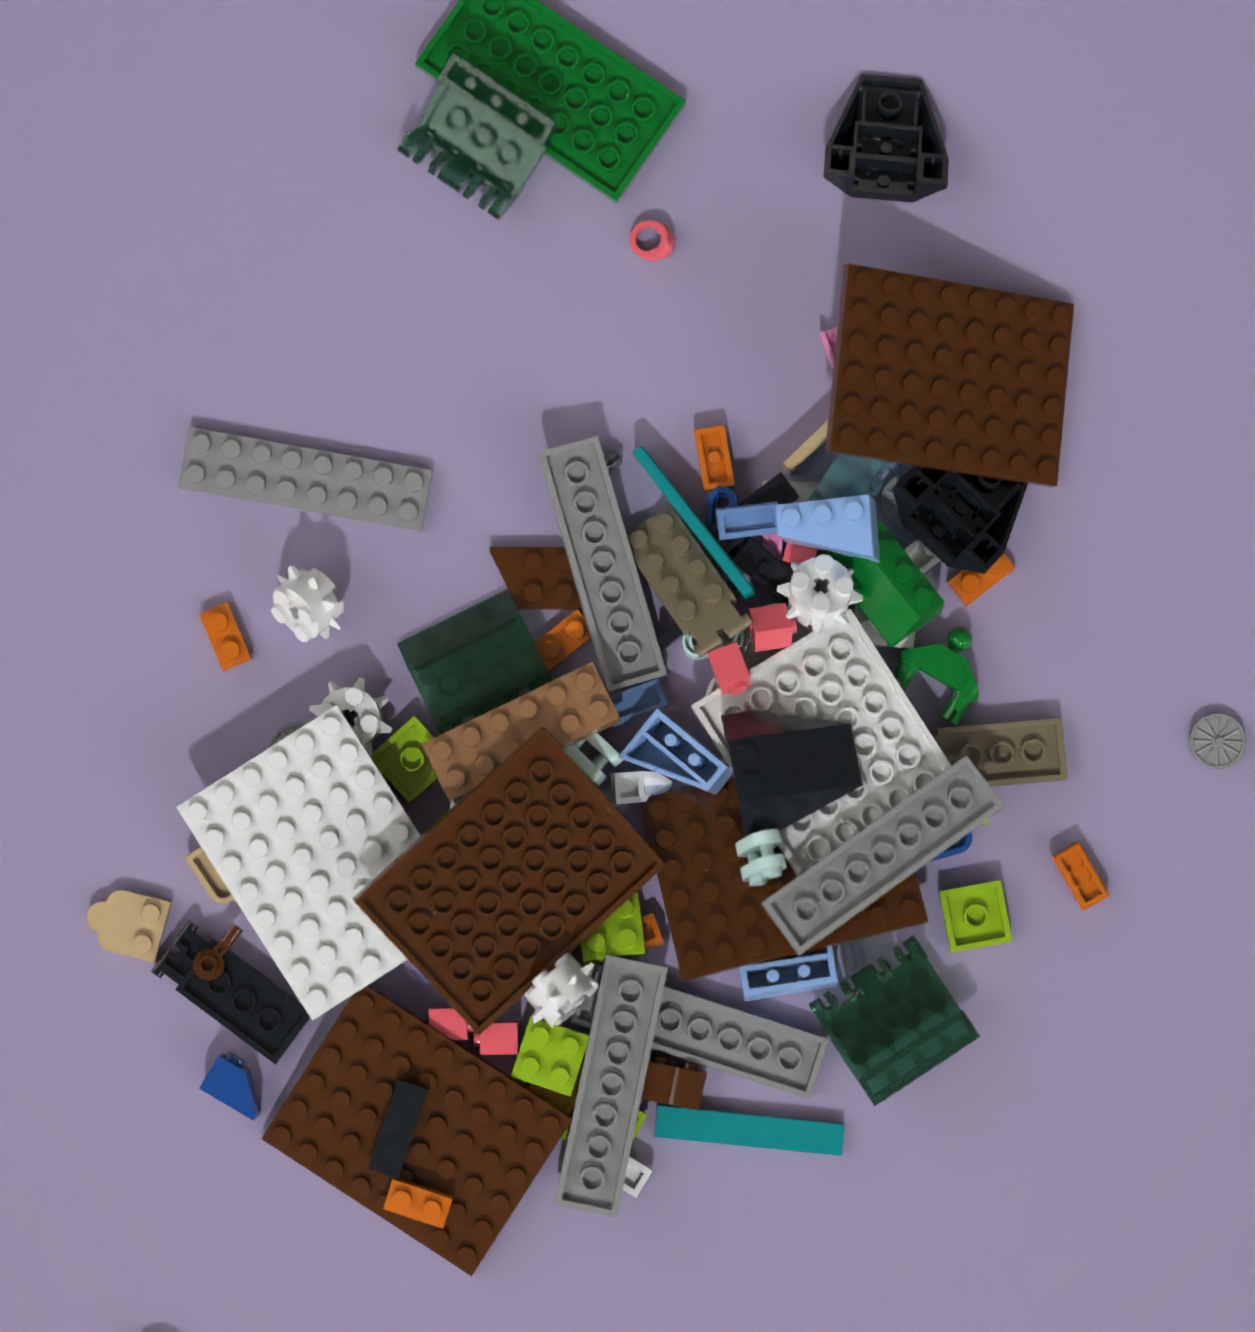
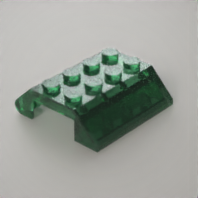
[397,52,557,220]
[397,589,553,735]
[808,936,980,1106]

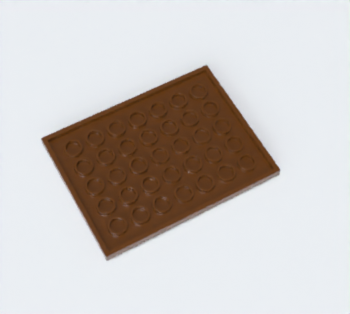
[825,263,1074,487]
[352,727,666,1035]
[640,777,928,982]
[261,985,573,1276]

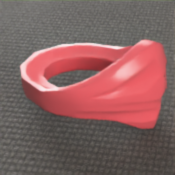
[630,220,675,261]

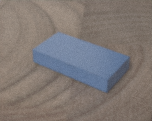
[715,501,779,540]
[609,677,669,728]

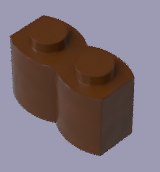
[641,1055,707,1110]

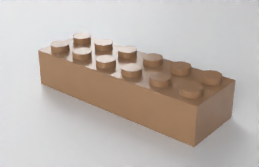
[422,661,621,803]

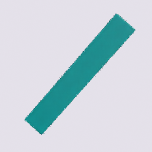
[632,446,755,602]
[654,1105,845,1156]

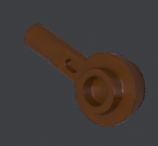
[193,923,243,980]

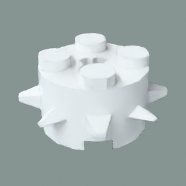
[777,554,863,633]
[271,565,344,642]
[309,677,393,757]
[524,953,599,1028]

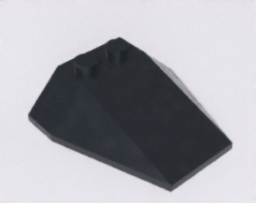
[823,74,949,203]
[892,466,1028,574]
[721,710,863,838]

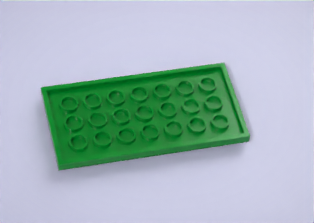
[415,0,686,203]

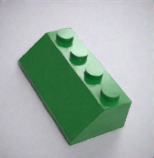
[817,517,945,648]

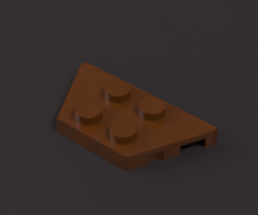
[490,547,582,610]

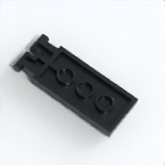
[151,920,310,1064]

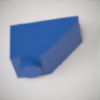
[199,1052,260,1121]

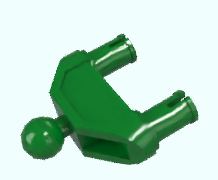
[893,627,979,727]

